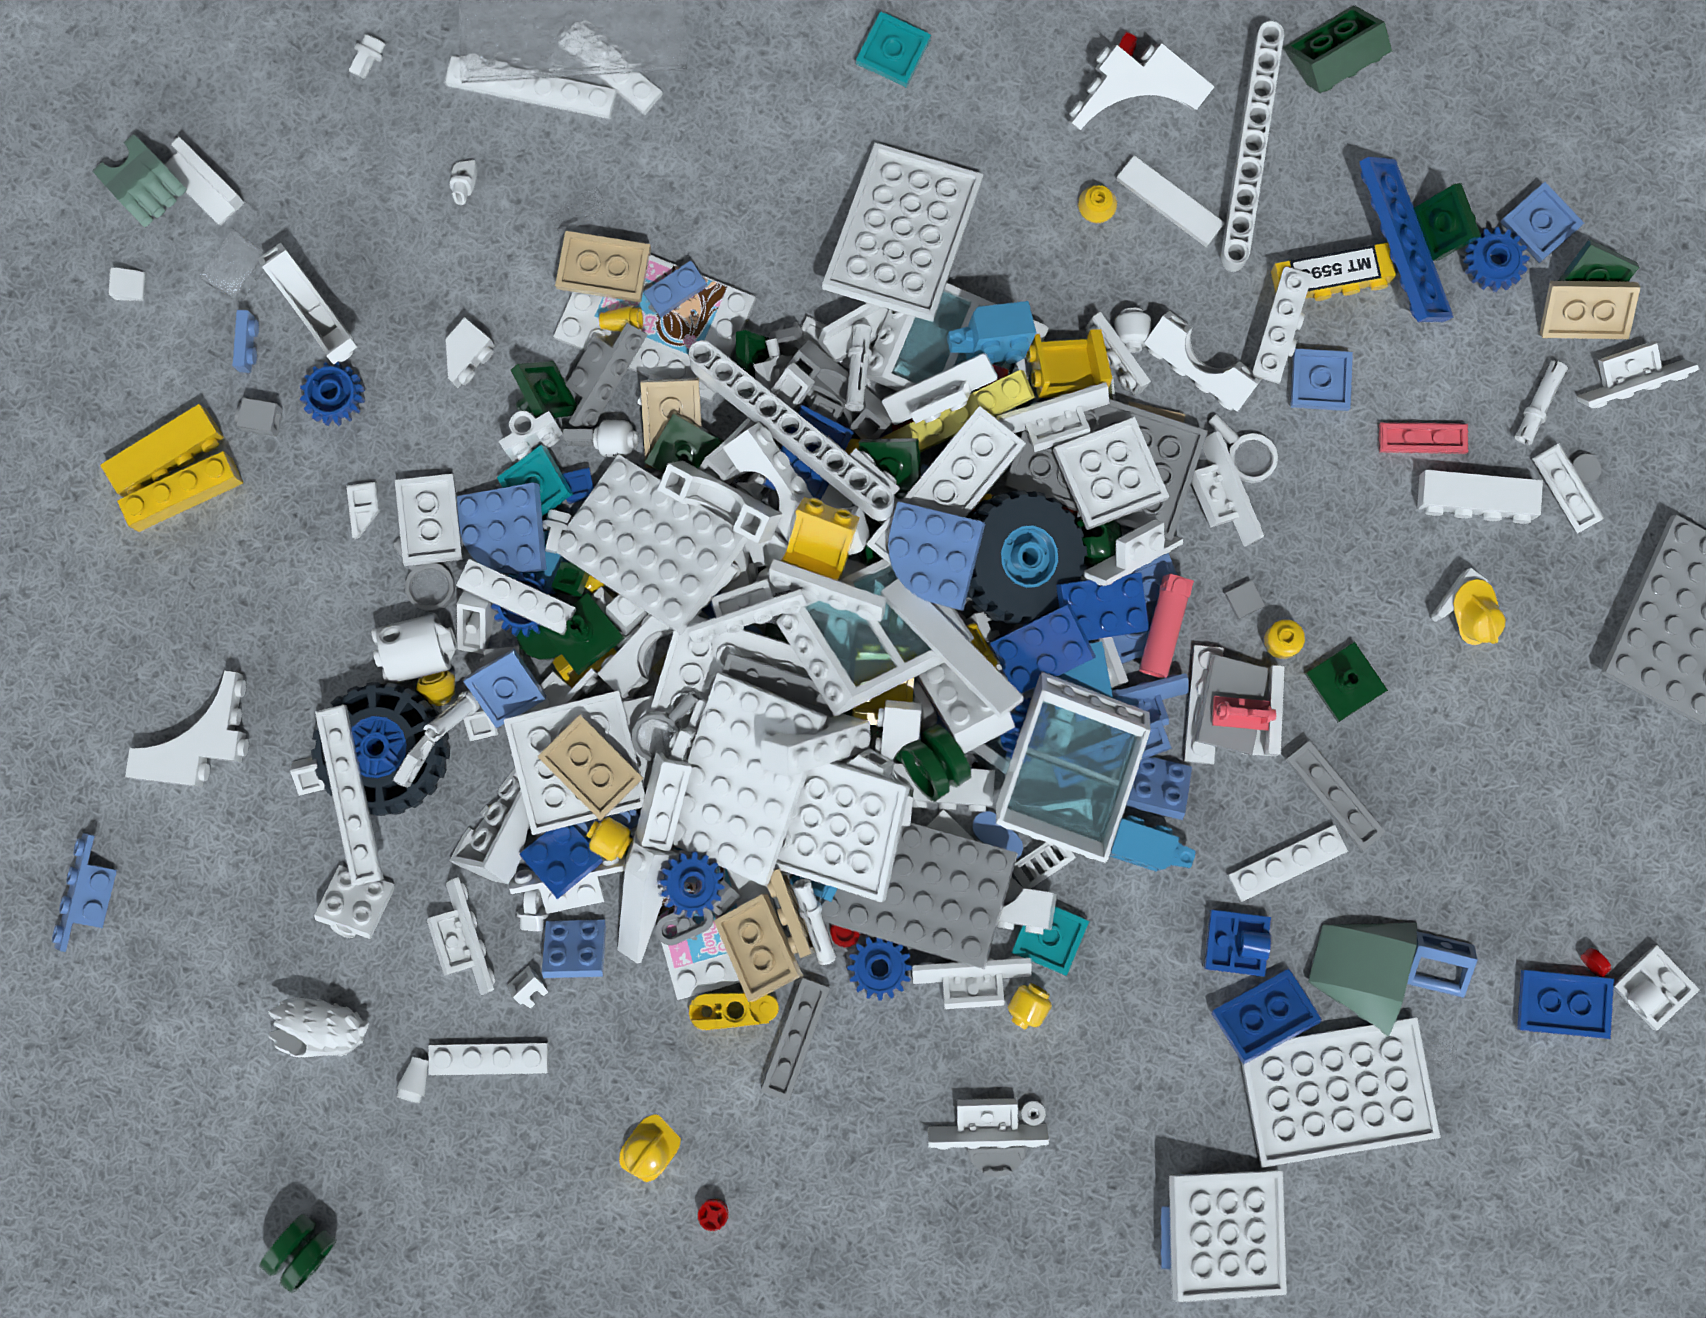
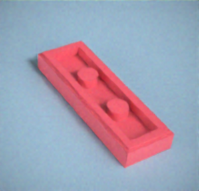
[1379,423,1468,454]

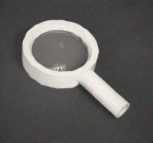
[1208,414,1278,483]

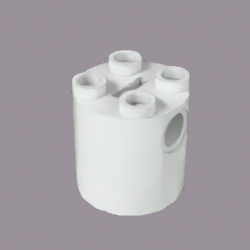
[371,613,457,684]

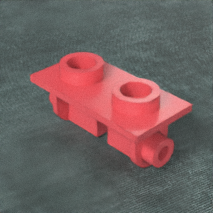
[1212,696,1276,731]

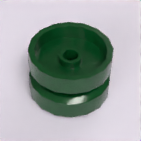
[899,724,971,802]
[259,1213,337,1294]

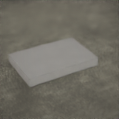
[1195,655,1269,755]

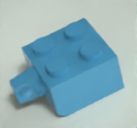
[947,301,1036,364]
[1109,815,1196,872]

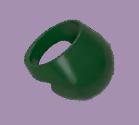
[1076,516,1123,567]

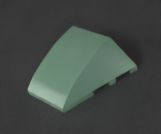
[1308,923,1417,1037]

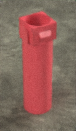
[1139,573,1194,678]

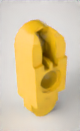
[689,993,779,1030]

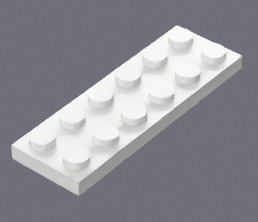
[866,406,1026,564]

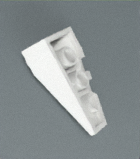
[450,768,529,884]
[617,830,679,963]

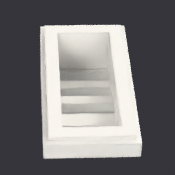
[1430,568,1488,622]
[1013,842,1076,889]

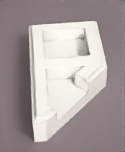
[346,482,380,539]
[393,735,436,787]

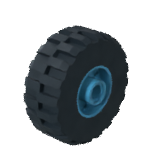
[966,490,1088,624]

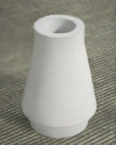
[396,1057,429,1103]

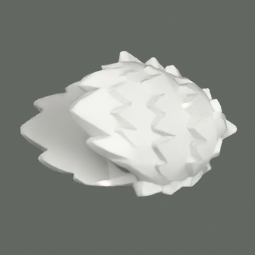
[269,998,369,1057]

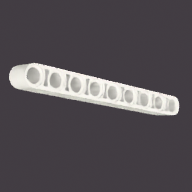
[1220,21,1284,272]
[689,340,894,521]

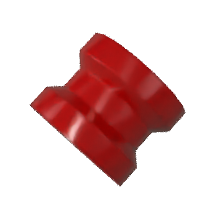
[698,1198,729,1231]

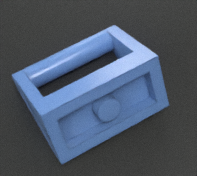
[1407,931,1478,998]

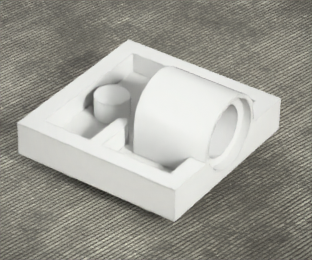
[499,411,563,464]
[314,865,394,939]
[1613,945,1700,1031]

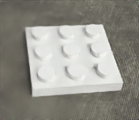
[1053,417,1170,530]

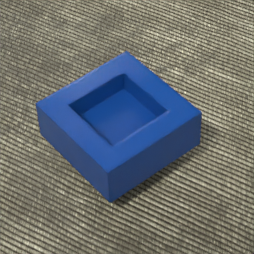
[562,468,594,504]

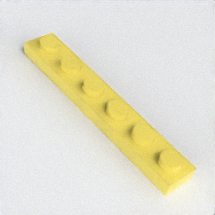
[879,370,1035,453]

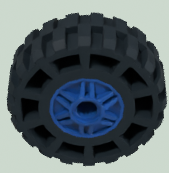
[311,682,450,816]

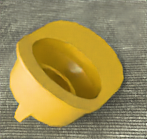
[1453,579,1506,645]
[619,1114,681,1182]

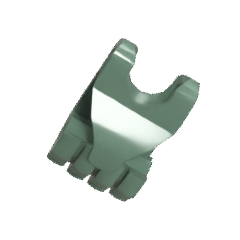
[93,134,187,228]

